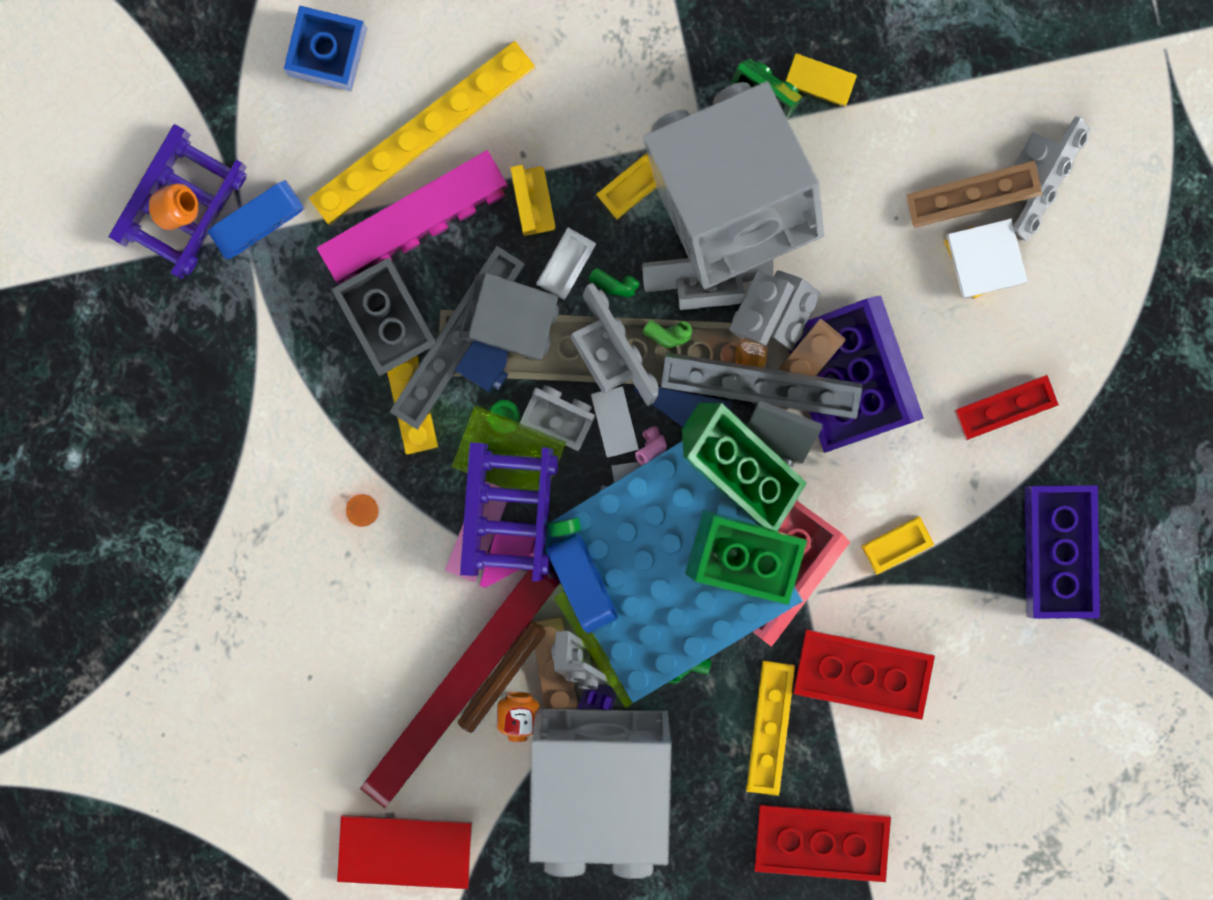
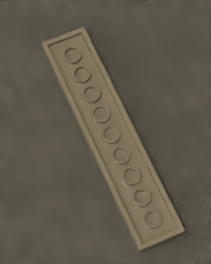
[439,310,766,386]

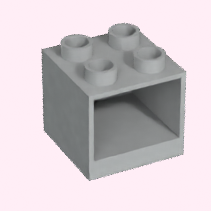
[643,81,824,290]
[530,708,671,878]

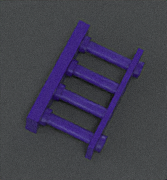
[108,124,247,279]
[460,442,558,581]

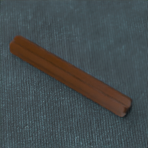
[458,621,546,733]

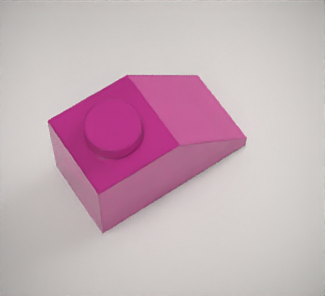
[479,534,535,588]

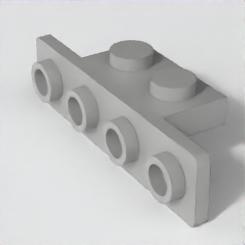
[1013,116,1090,241]
[642,258,774,310]
[571,283,659,406]

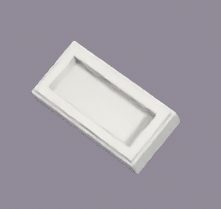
[536,228,596,301]
[591,386,639,458]

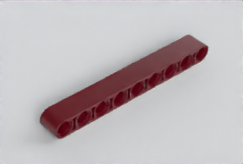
[359,567,561,809]

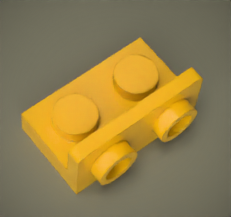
[510,165,556,236]

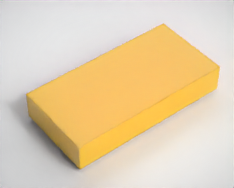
[786,54,857,107]
[596,153,656,220]
[861,516,935,575]

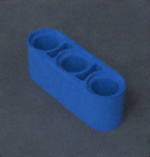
[208,180,305,260]
[547,533,618,634]

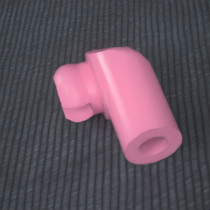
[635,426,667,466]

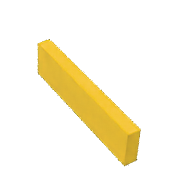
[746,661,795,796]

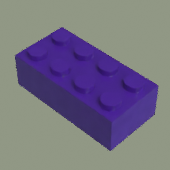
[1025,485,1100,619]

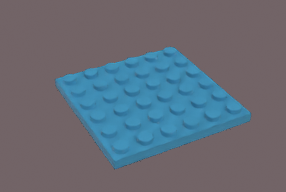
[546,441,804,703]

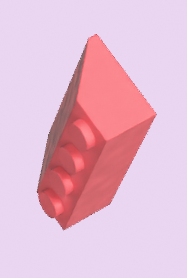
[753,500,850,647]

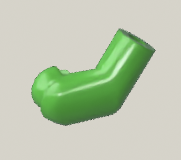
[642,320,692,349]

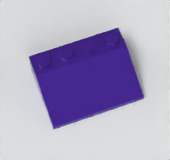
[788,295,924,453]

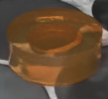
[735,339,768,368]
[346,494,380,527]

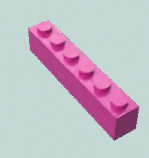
[317,150,508,285]

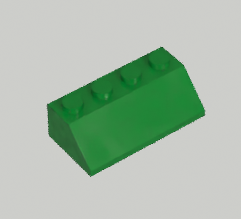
[682,403,807,531]

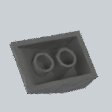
[331,258,437,376]
[746,400,823,468]

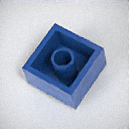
[284,5,367,91]

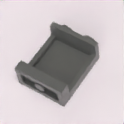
[459,273,559,361]

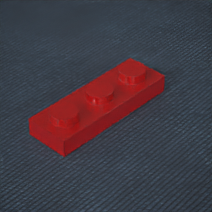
[954,375,1059,440]

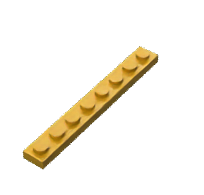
[308,41,535,225]

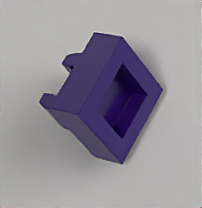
[577,684,619,710]

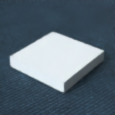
[946,219,1028,299]

